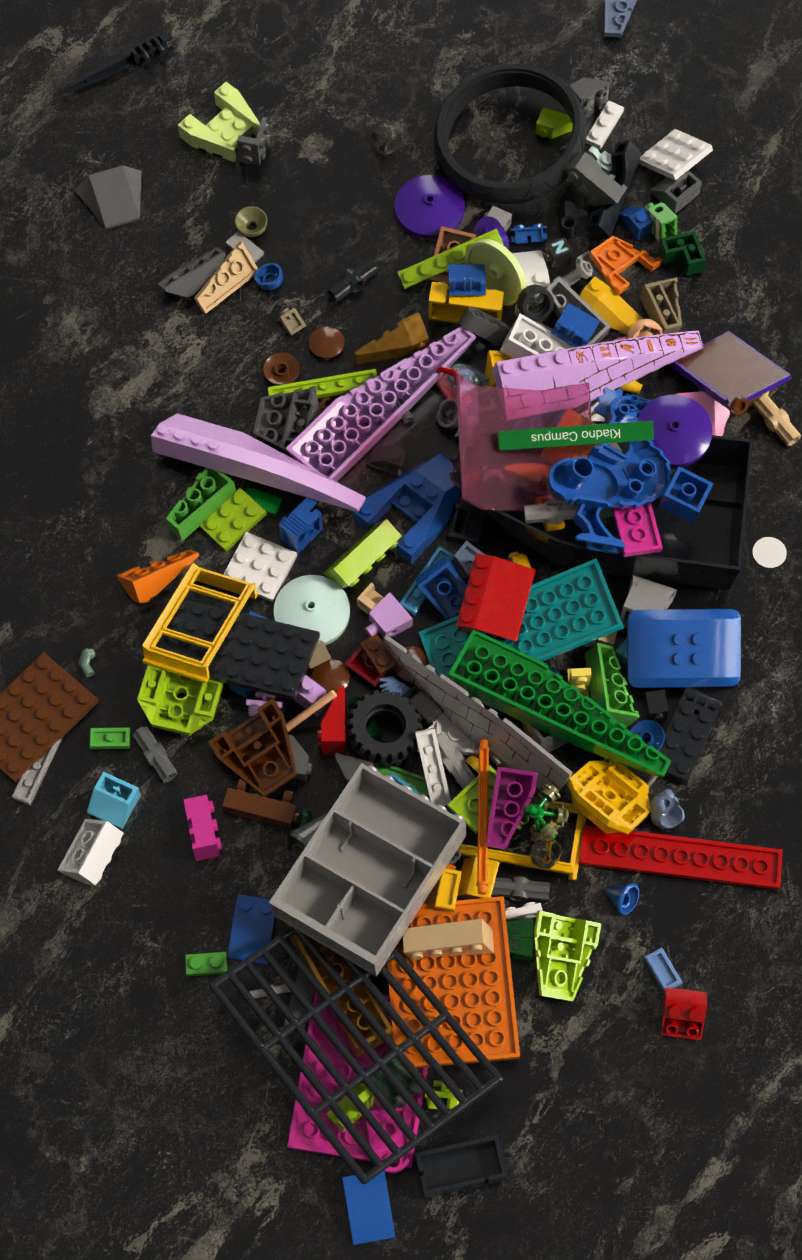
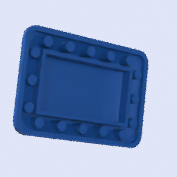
[627,609,741,688]

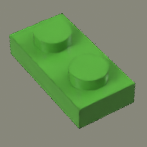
[90,728,131,749]
[186,952,227,977]

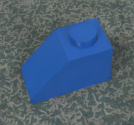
[618,206,654,241]

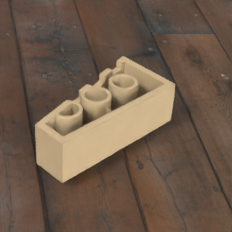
[403,919,494,960]

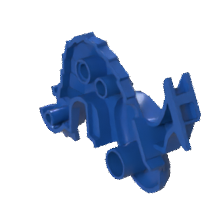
[548,387,672,554]

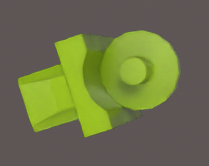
[425,1080,462,1109]

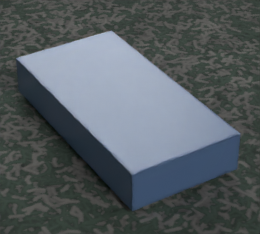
[644,948,683,993]

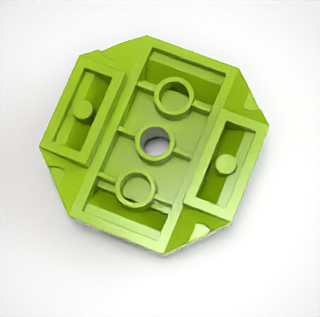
[137,665,224,736]

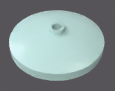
[274,575,350,645]

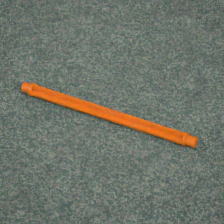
[476,739,490,895]

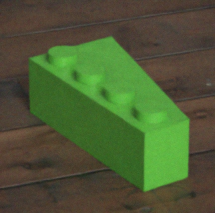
[166,468,236,541]
[585,643,640,728]

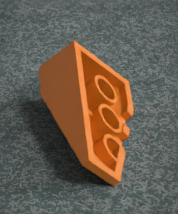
[117,549,199,603]

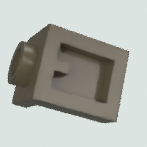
[276,307,306,336]

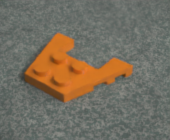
[589,236,663,295]

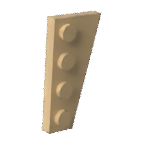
[194,241,258,314]

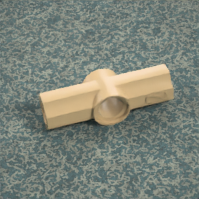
[754,395,801,446]

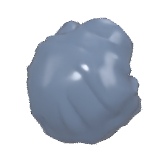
[650,789,685,829]

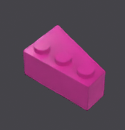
[184,795,222,861]

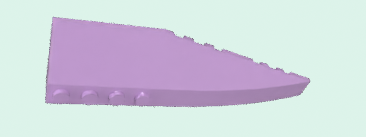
[151,414,366,512]

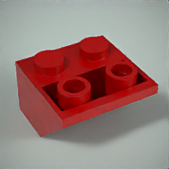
[660,987,707,1040]

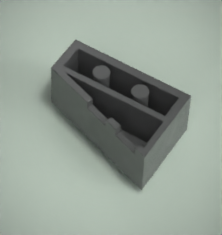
[565,152,628,206]

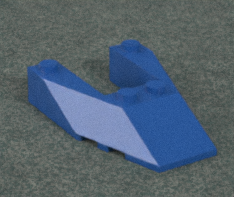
[353,454,462,565]

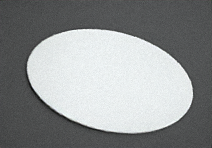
[753,537,787,568]

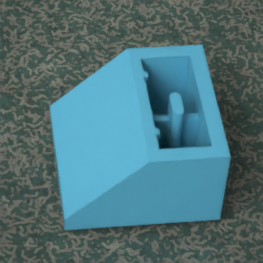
[87,772,141,829]

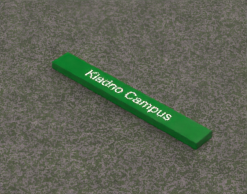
[498,420,654,450]

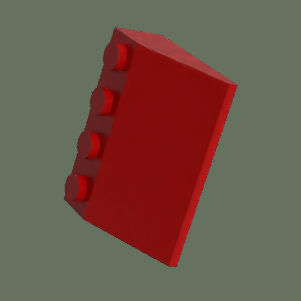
[456,553,536,643]

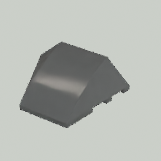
[74,165,142,229]
[253,386,319,452]

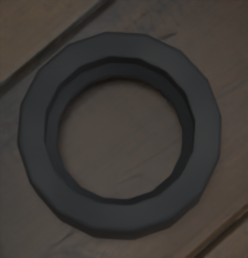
[517,284,554,321]

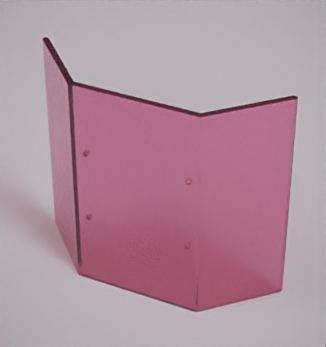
[455,373,593,512]

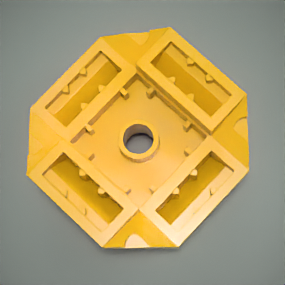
[567,760,651,834]

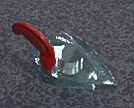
[435,364,490,390]

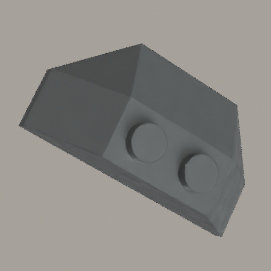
[157,247,226,297]

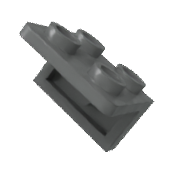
[237,117,270,166]

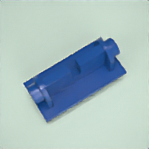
[510,224,547,244]

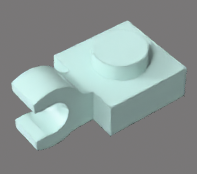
[588,146,612,175]

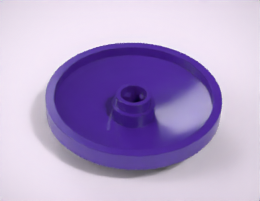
[394,175,465,239]
[637,395,712,468]

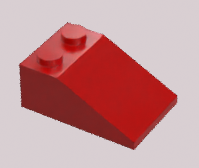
[317,686,346,755]

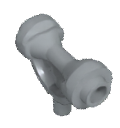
[553,260,593,287]

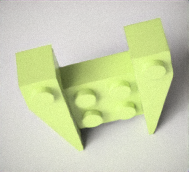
[178,82,260,162]

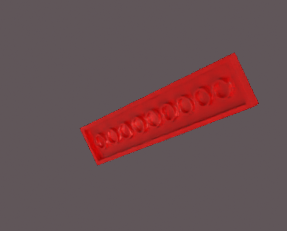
[579,825,783,890]

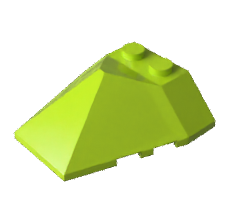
[534,910,601,1001]

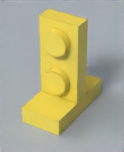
[567,668,591,697]

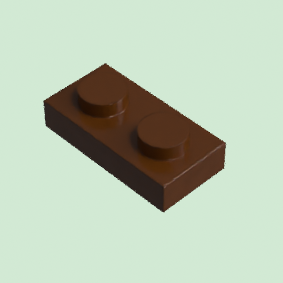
[360,634,397,676]

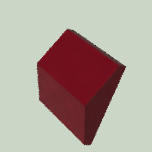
[345,636,397,687]

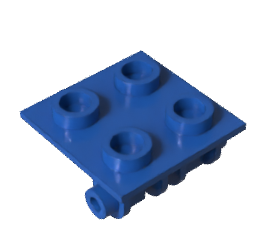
[448,264,486,296]
[551,303,600,347]

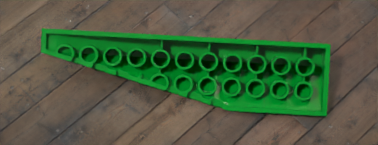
[447,629,671,778]

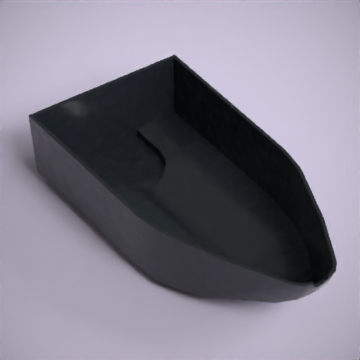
[449,421,753,590]

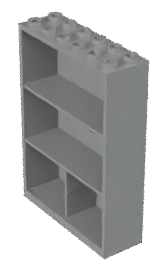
[269,763,466,977]

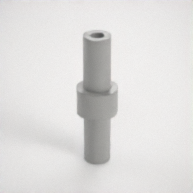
[250,985,291,999]

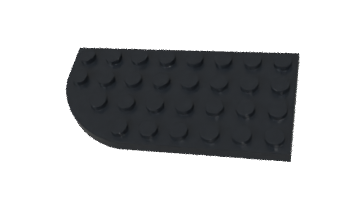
[164,599,320,701]

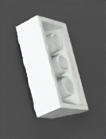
[500,314,575,359]

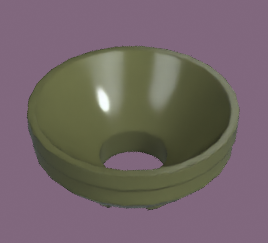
[235,206,267,237]

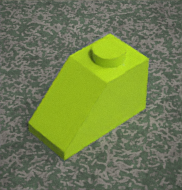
[535,107,572,139]

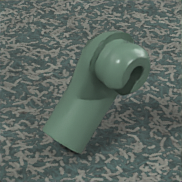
[79,648,95,677]

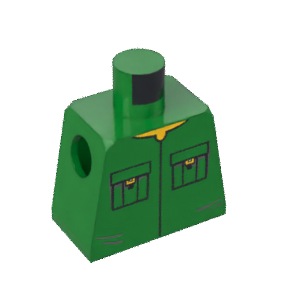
[506,919,534,962]

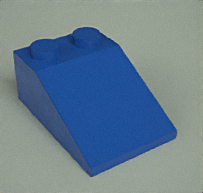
[416,555,468,620]
[227,894,277,965]

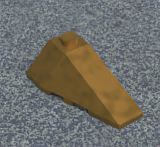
[354,312,429,364]

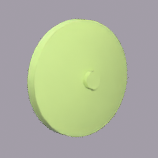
[465,239,526,306]

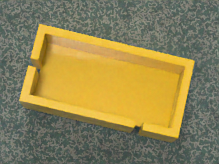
[428,282,504,324]

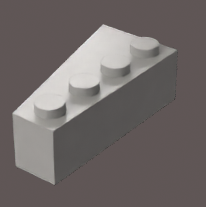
[546,277,611,345]

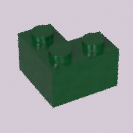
[659,231,706,276]

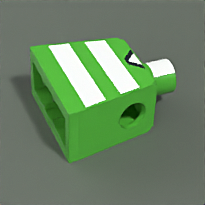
[645,202,678,244]

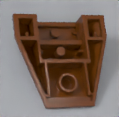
[208,698,298,796]

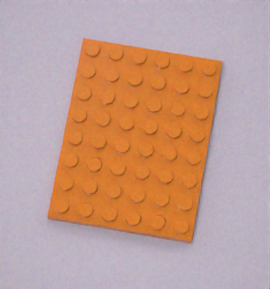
[387,896,520,1070]

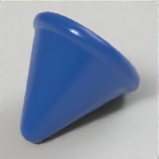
[605,883,640,915]

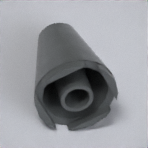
[285,813,328,859]

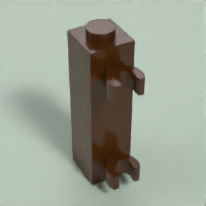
[222,778,300,830]

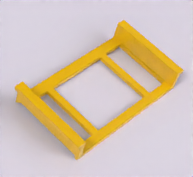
[142,562,259,683]
[459,785,586,881]

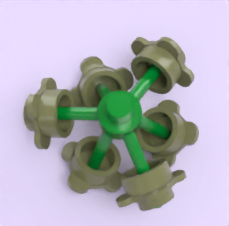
[516,784,569,842]

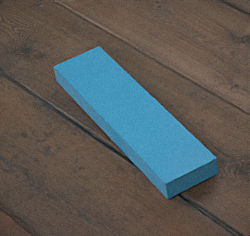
[400,546,455,616]

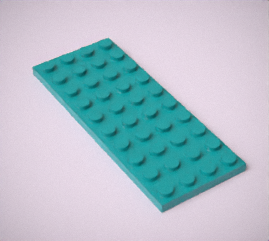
[419,559,624,677]

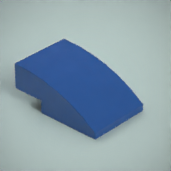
[342,1171,395,1245]

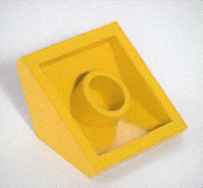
[457,856,499,899]

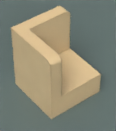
[357,583,384,614]

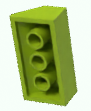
[324,519,401,588]

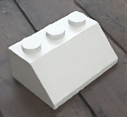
[58,819,124,885]

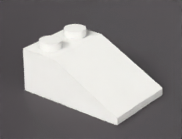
[512,250,550,300]

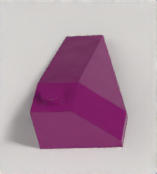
[486,767,538,849]

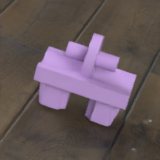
[246,691,283,716]

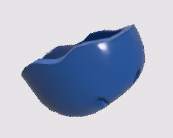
[254,263,283,291]

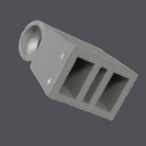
[620,575,677,628]

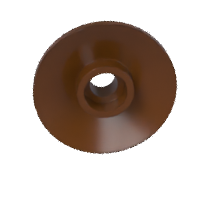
[263,353,300,385]

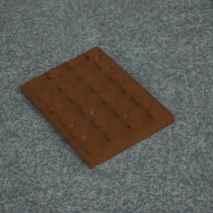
[0,652,99,783]

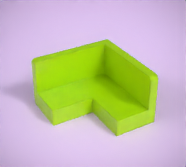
[327,1082,374,1133]

